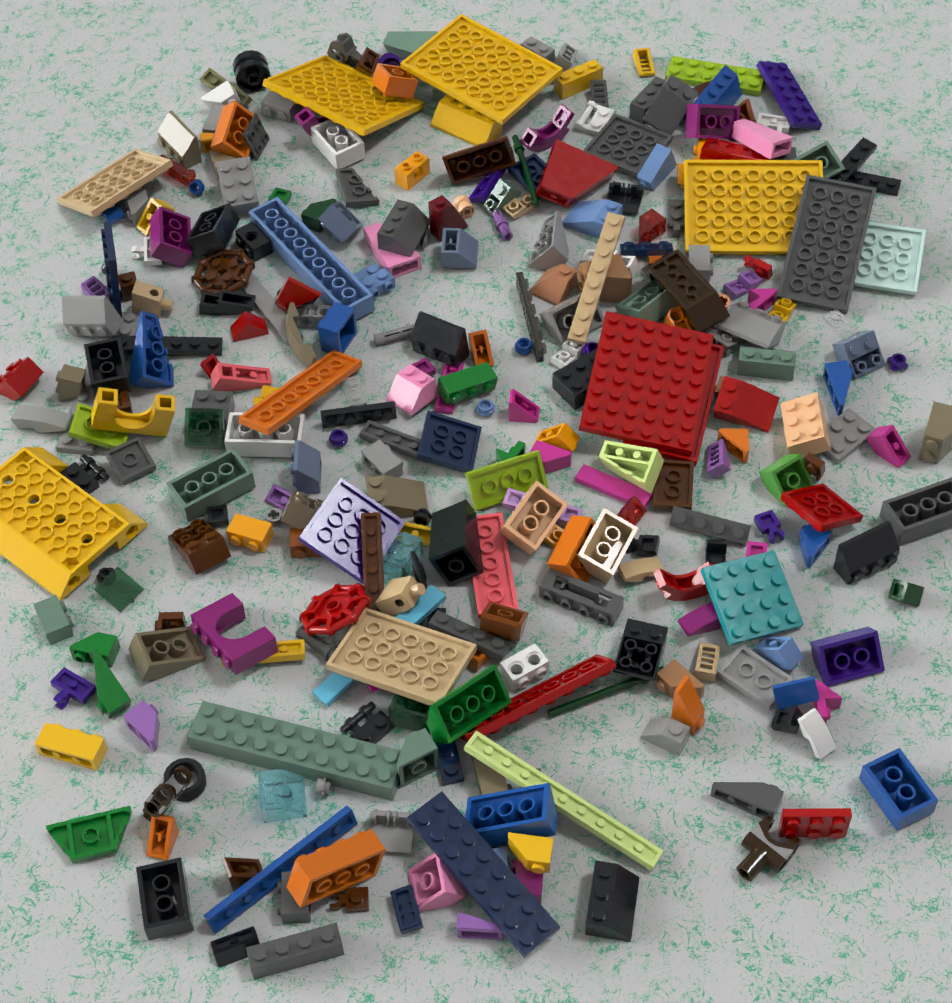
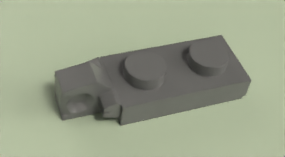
[667,199,685,237]

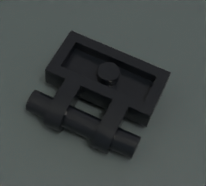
[60,454,109,495]
[340,701,396,744]

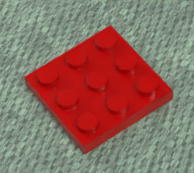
[780,483,863,532]

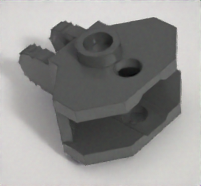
[327,33,362,68]

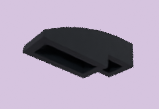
[199,290,256,316]

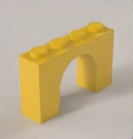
[91,387,175,437]

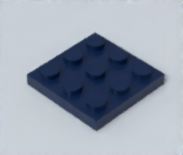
[416,410,482,473]

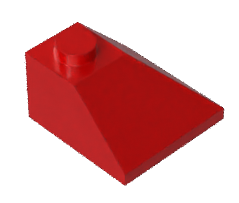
[274,277,322,311]

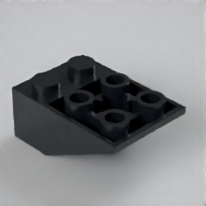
[613,618,668,681]

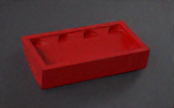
[700,137,772,160]

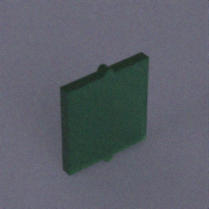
[95,567,144,613]

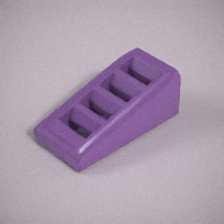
[81,276,109,298]
[707,438,731,478]
[457,912,503,940]

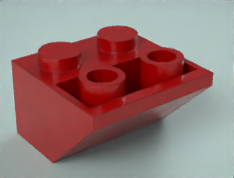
[0,357,44,401]

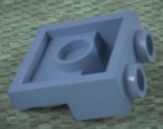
[353,263,396,299]

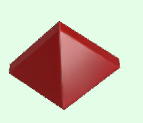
[199,353,220,379]

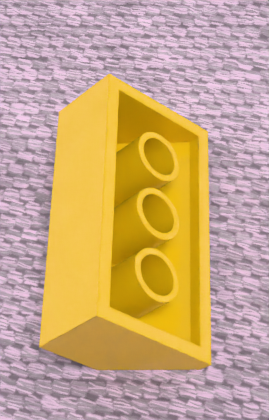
[430,94,502,146]

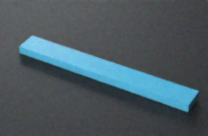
[312,584,446,707]

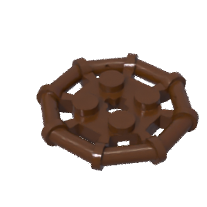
[191,248,255,295]

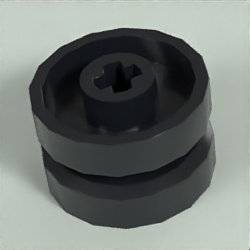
[233,50,271,93]

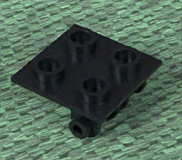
[607,181,644,214]

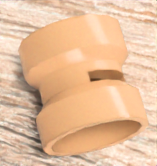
[453,195,475,219]

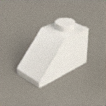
[201,80,241,109]

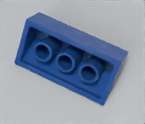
[686,64,742,113]
[465,783,558,847]

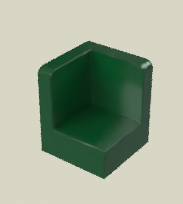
[888,579,924,607]

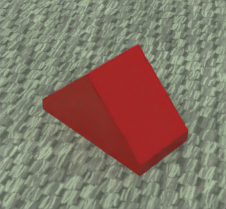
[230,311,269,342]

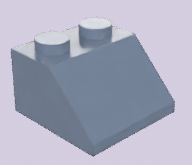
[318,201,363,243]

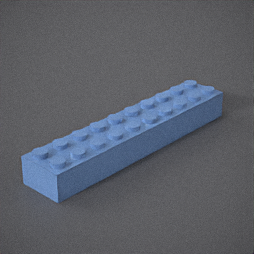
[248,197,375,320]

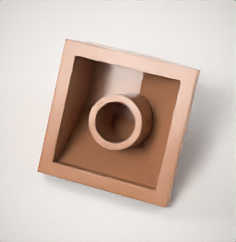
[529,263,578,305]

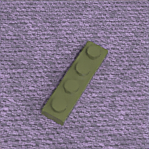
[199,67,252,108]

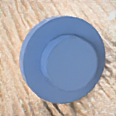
[476,399,495,417]

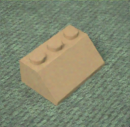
[577,508,638,584]

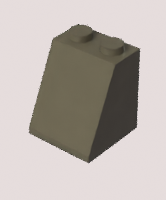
[918,401,952,464]

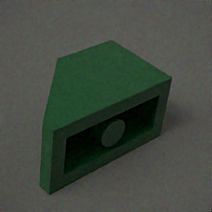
[301,198,337,233]

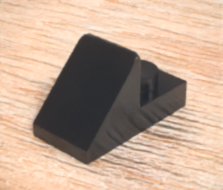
[705,539,727,565]

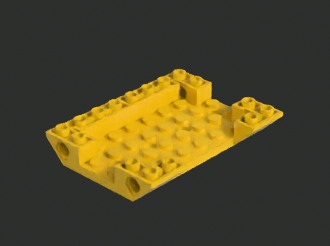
[0,447,148,601]

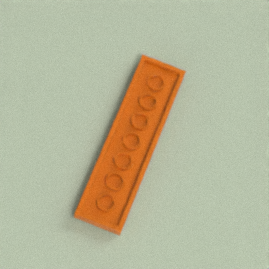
[238,350,362,436]

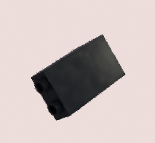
[428,499,484,587]

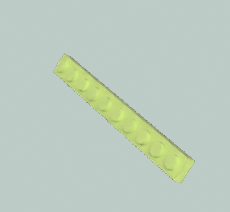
[463,731,664,871]

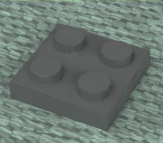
[104,436,157,485]

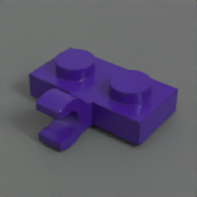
[50,667,97,710]

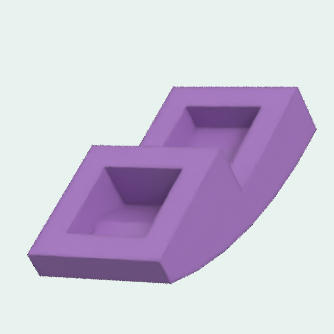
[722,269,763,300]

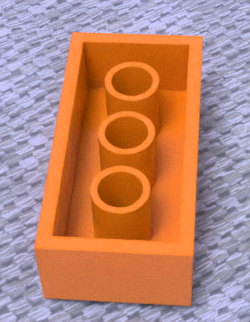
[287,829,386,908]

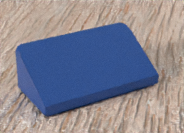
[772,676,819,710]

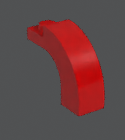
[653,561,714,601]

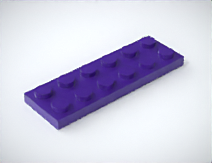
[756,61,822,130]

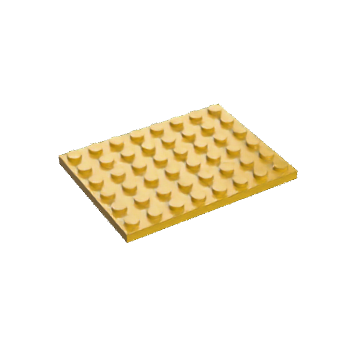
[400,14,563,125]
[263,55,425,136]
[684,160,823,255]

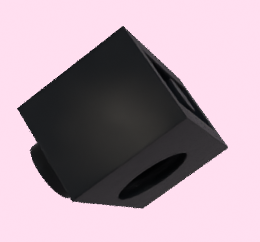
[235,222,273,262]

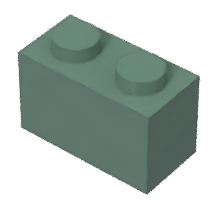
[33,595,74,645]

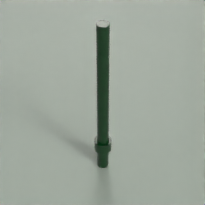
[512,135,540,207]
[547,666,664,718]

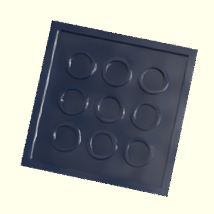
[101,221,122,318]

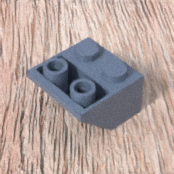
[441,228,479,268]
[832,330,886,379]
[290,440,322,494]

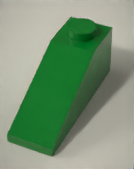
[93,649,131,718]

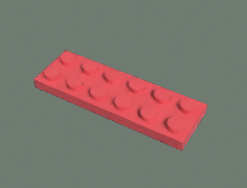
[472,512,519,619]

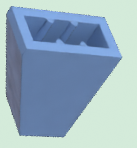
[637,143,677,191]

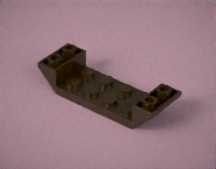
[642,249,730,332]

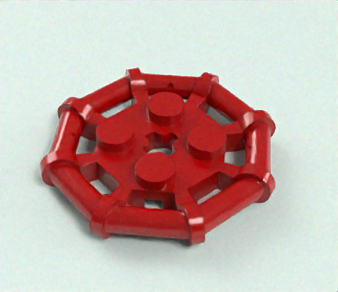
[299,583,371,636]

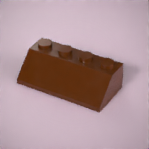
[442,136,516,185]

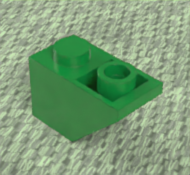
[69,632,121,667]

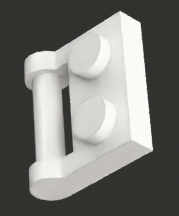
[574,101,615,136]

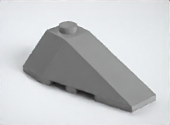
[528,210,569,269]

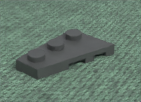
[336,168,380,207]

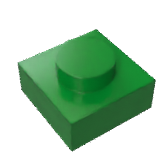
[269,187,292,205]

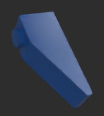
[823,360,854,417]

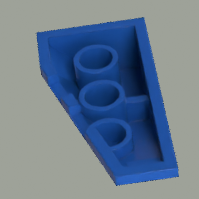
[130,311,174,389]

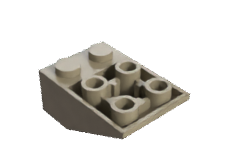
[281,491,324,529]

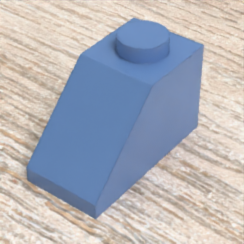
[752,636,804,670]

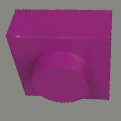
[411,357,436,376]

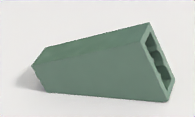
[383,31,438,59]

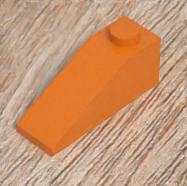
[671,675,706,736]

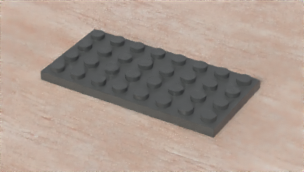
[776,175,877,314]

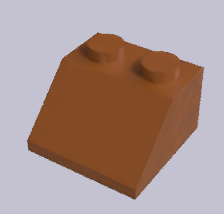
[480,601,529,642]

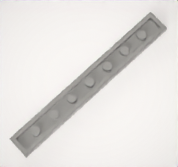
[224,256,303,346]

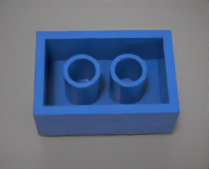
[859,748,938,831]

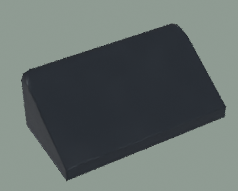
[210,926,260,967]

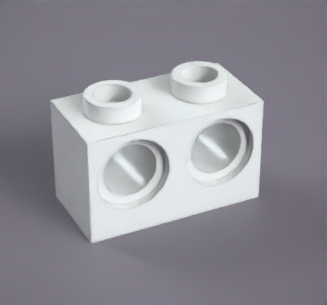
[500,644,549,691]

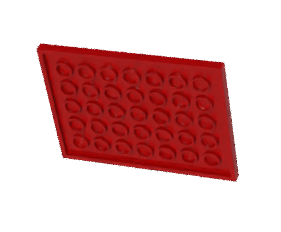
[578,311,714,456]

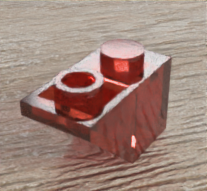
[638,209,666,244]

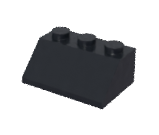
[411,311,470,369]
[833,520,900,585]
[585,860,640,942]

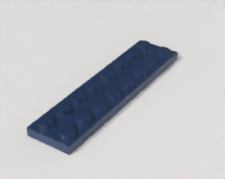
[407,791,560,958]

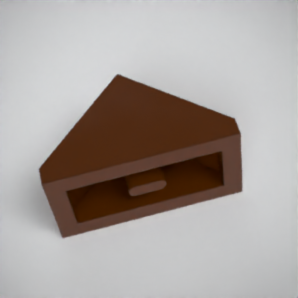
[354,47,380,76]
[222,857,263,892]

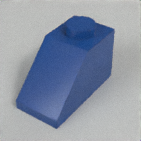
[799,524,833,569]

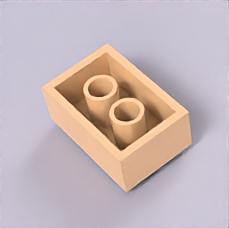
[781,392,831,458]
[499,481,568,555]

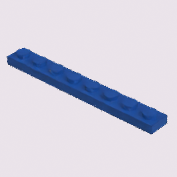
[203,806,358,934]

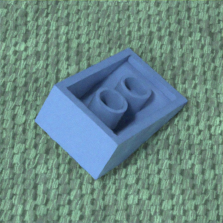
[562,199,623,238]

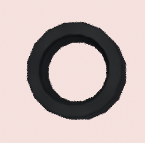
[164,758,206,802]

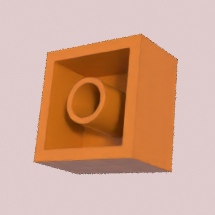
[372,63,418,99]

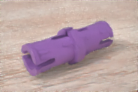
[491,210,513,241]

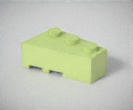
[599,440,664,494]

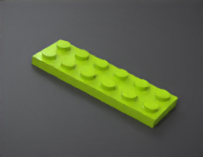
[665,56,765,96]

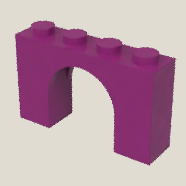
[190,593,278,675]

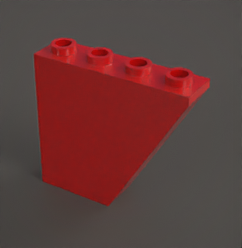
[535,140,618,208]

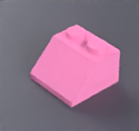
[387,364,439,416]
[408,853,465,912]

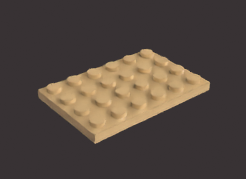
[57,149,173,217]
[326,608,477,705]

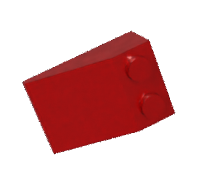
[713,376,780,433]

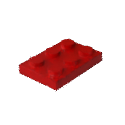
[778,808,852,839]

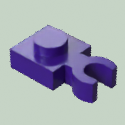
[754,510,785,544]

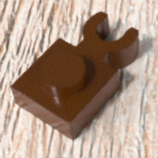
[804,453,825,481]
[330,887,369,913]

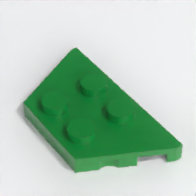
[46,806,132,864]

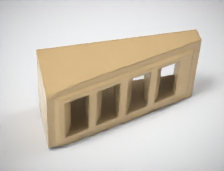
[694,642,721,682]

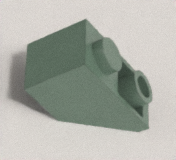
[482,179,522,215]

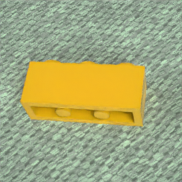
[554,59,603,100]
[35,723,108,771]

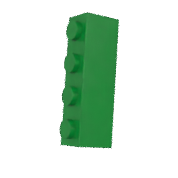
[427,664,511,744]

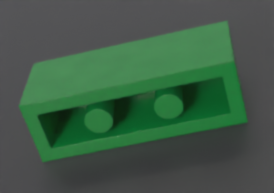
[437,362,498,405]

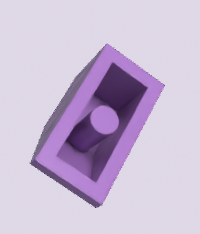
[123,700,160,752]

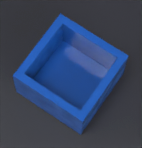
[317,302,357,353]

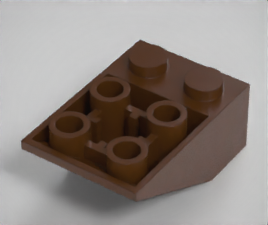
[168,518,231,575]

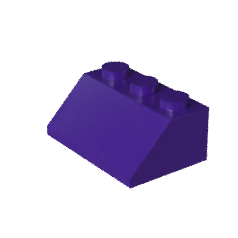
[810,626,885,686]

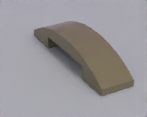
[285,302,317,368]

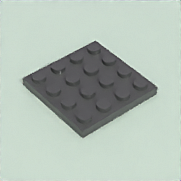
[583,114,673,178]

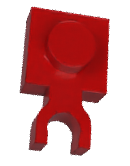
[743,254,773,280]

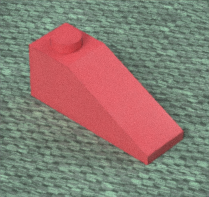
[210,363,272,391]

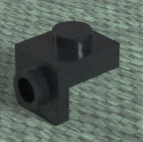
[771,705,803,734]

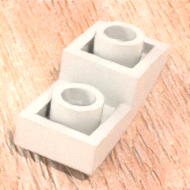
[550,341,584,369]
[798,708,836,760]

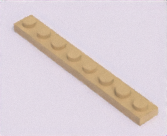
[567,212,625,345]

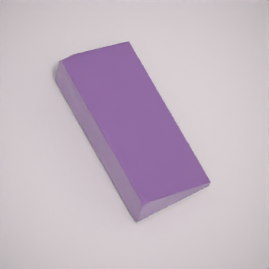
[265,484,291,510]

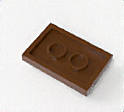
[652,459,694,511]

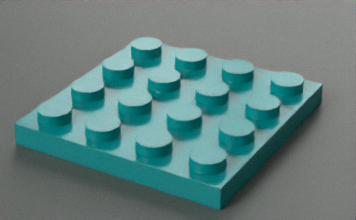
[700,550,804,646]

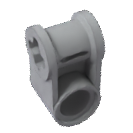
[299,303,331,328]

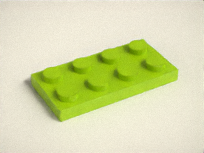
[465,450,548,511]

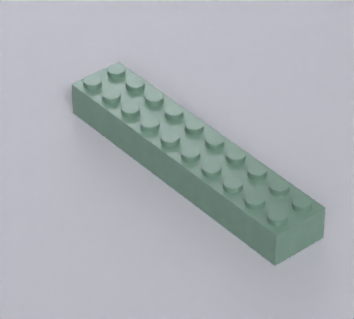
[187,701,401,801]

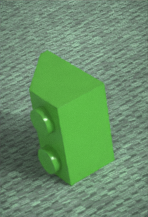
[759,454,814,507]

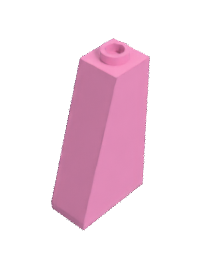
[732,119,793,159]
[363,222,422,278]

